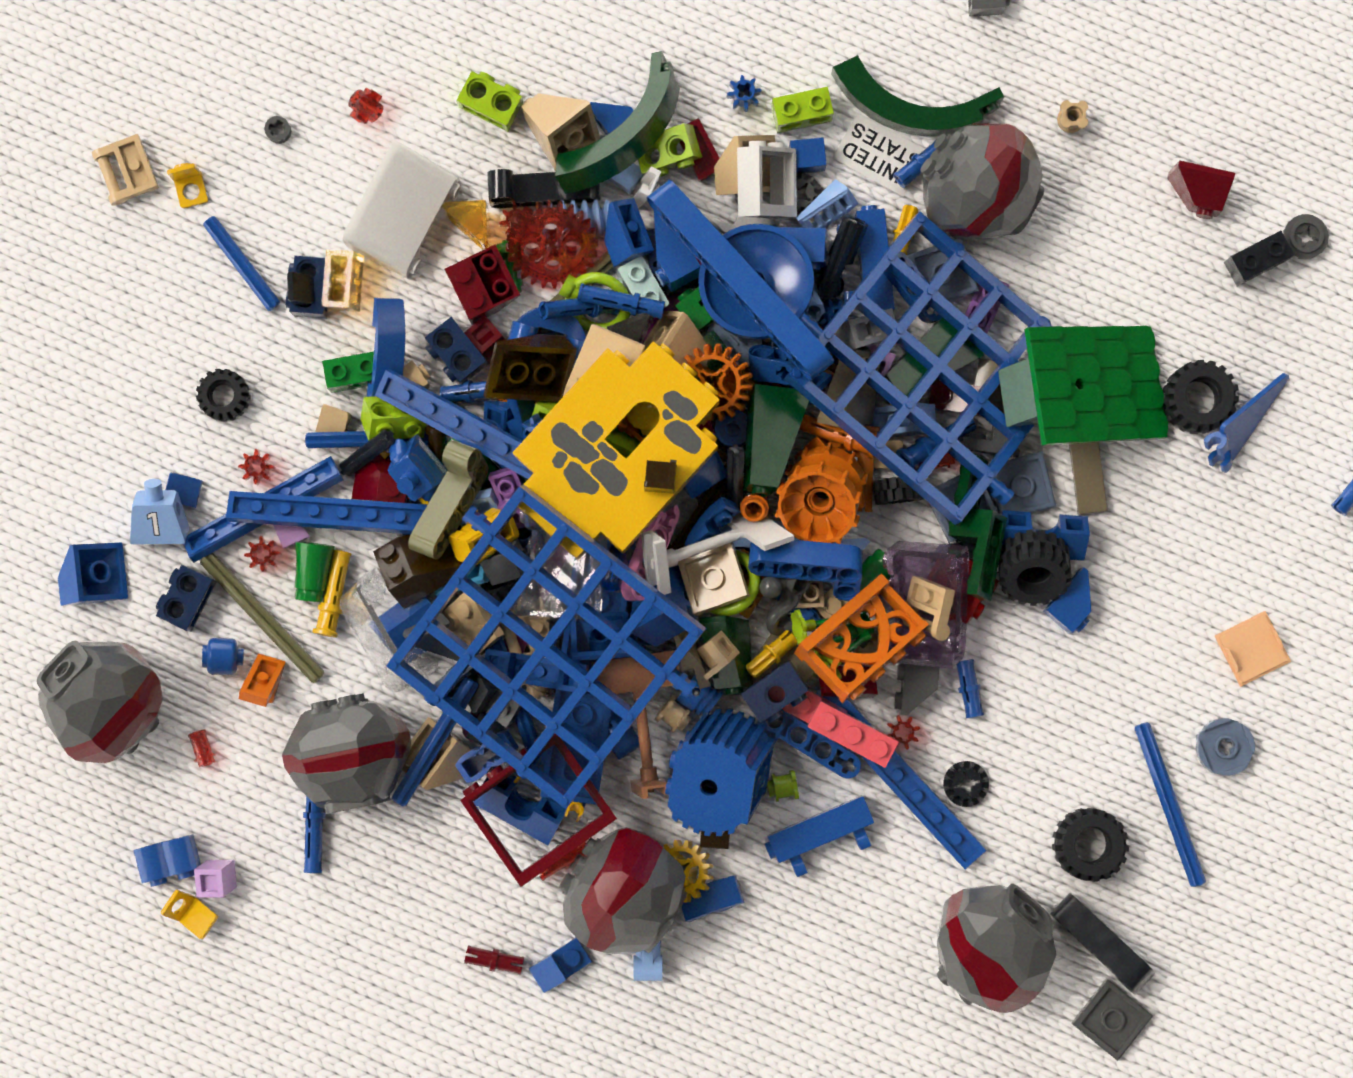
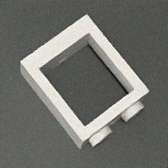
[737,141,797,219]

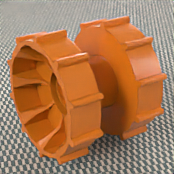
[775,442,869,544]

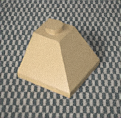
[714,135,775,195]
[403,717,471,790]

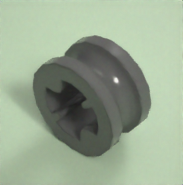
[264,116,292,144]

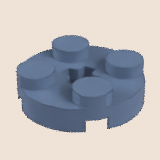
[1196,718,1255,776]

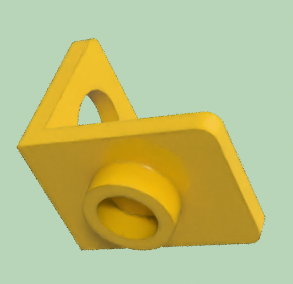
[167,163,208,209]
[161,890,218,940]

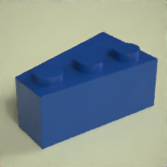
[630,558,690,647]

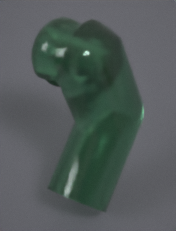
[702,329,727,371]

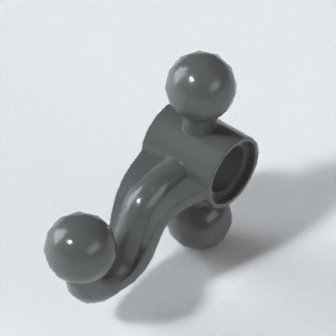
[759,577,812,635]

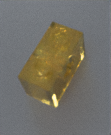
[322,249,364,312]

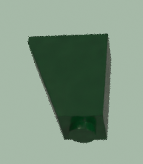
[699,615,753,696]

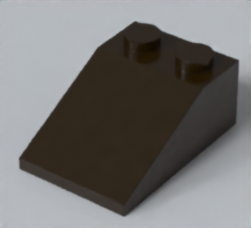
[483,334,577,402]
[373,525,478,609]

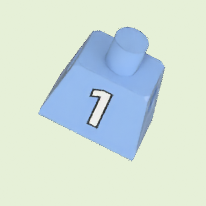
[130,479,189,544]

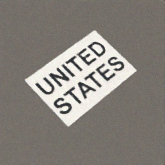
[832,112,925,197]

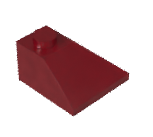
[1167,160,1235,219]
[351,447,409,503]

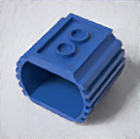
[665,709,775,836]

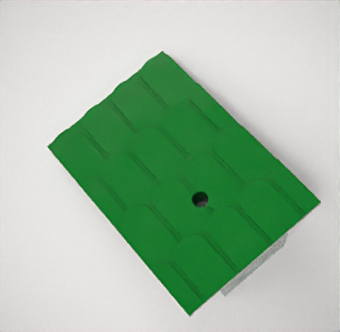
[998,326,1168,446]

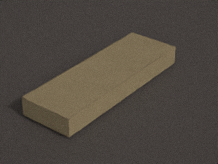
[1069,443,1107,515]

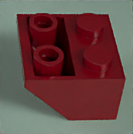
[444,244,521,325]

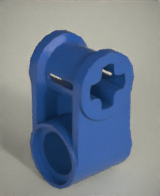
[748,344,794,385]

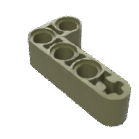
[408,440,488,559]

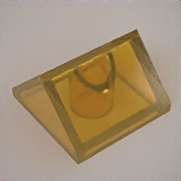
[441,200,491,250]

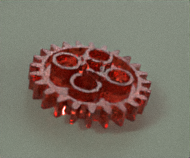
[506,200,598,289]

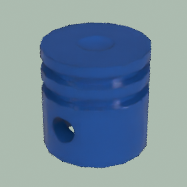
[676,675,724,716]

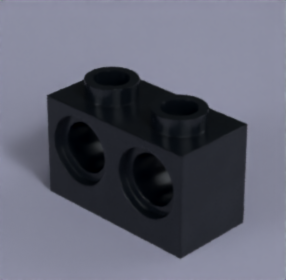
[1224,230,1294,287]

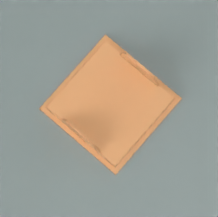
[1214,611,1291,687]

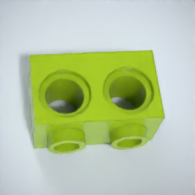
[456,71,524,132]
[771,86,834,133]
[638,123,702,177]
[360,396,426,441]

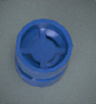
[714,409,747,449]

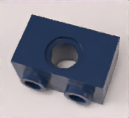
[741,660,809,723]

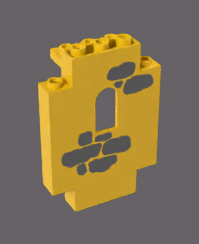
[513,341,720,560]

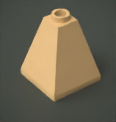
[521,93,601,171]
[643,311,722,383]

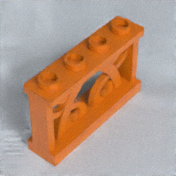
[794,573,929,703]

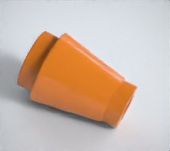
[740,493,769,522]

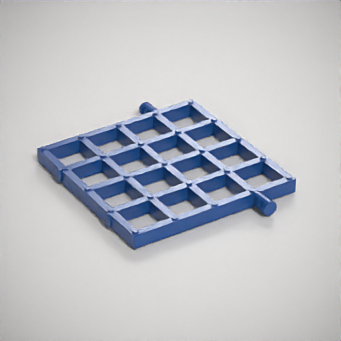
[784,212,1052,525]
[386,484,706,809]

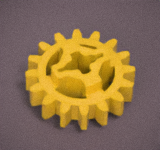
[663,840,714,902]

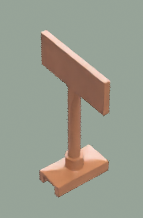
[591,650,679,799]

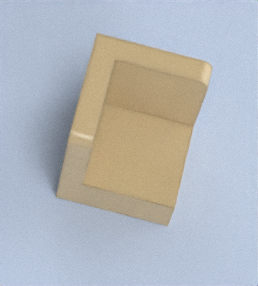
[697,630,740,681]

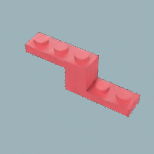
[769,670,899,768]

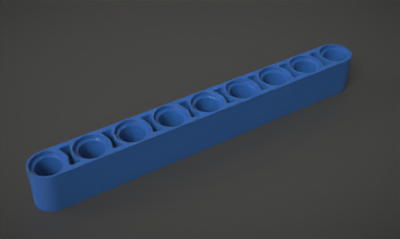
[646,180,834,381]

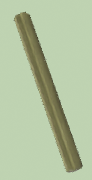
[200,553,325,683]

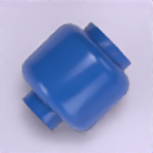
[202,638,244,675]

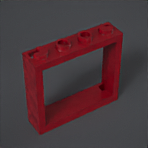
[460,734,617,887]

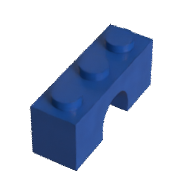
[1001,510,1090,561]
[474,766,566,846]

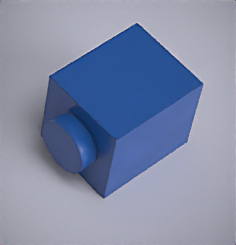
[789,137,827,173]

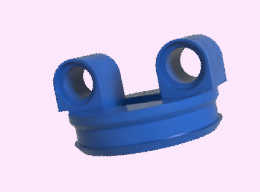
[507,308,586,370]

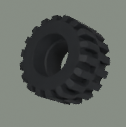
[1163,360,1239,434]
[998,529,1072,606]
[1052,808,1129,882]

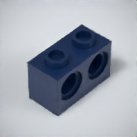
[285,255,332,319]
[424,317,488,384]
[156,564,217,632]

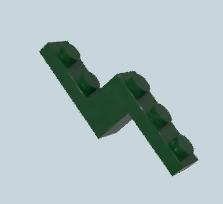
[948,453,1007,601]

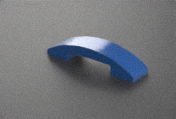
[367,298,405,397]
[482,649,589,692]

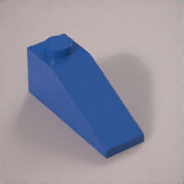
[654,211,701,292]

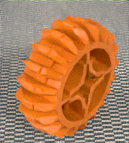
[680,343,753,421]

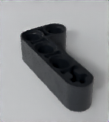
[487,169,601,209]
[1050,893,1155,995]

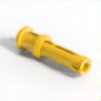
[312,550,352,638]

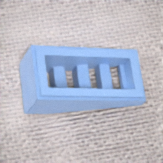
[796,179,858,228]

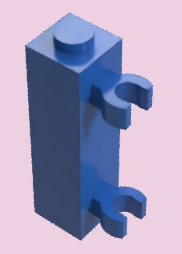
[836,205,895,316]
[764,795,874,877]

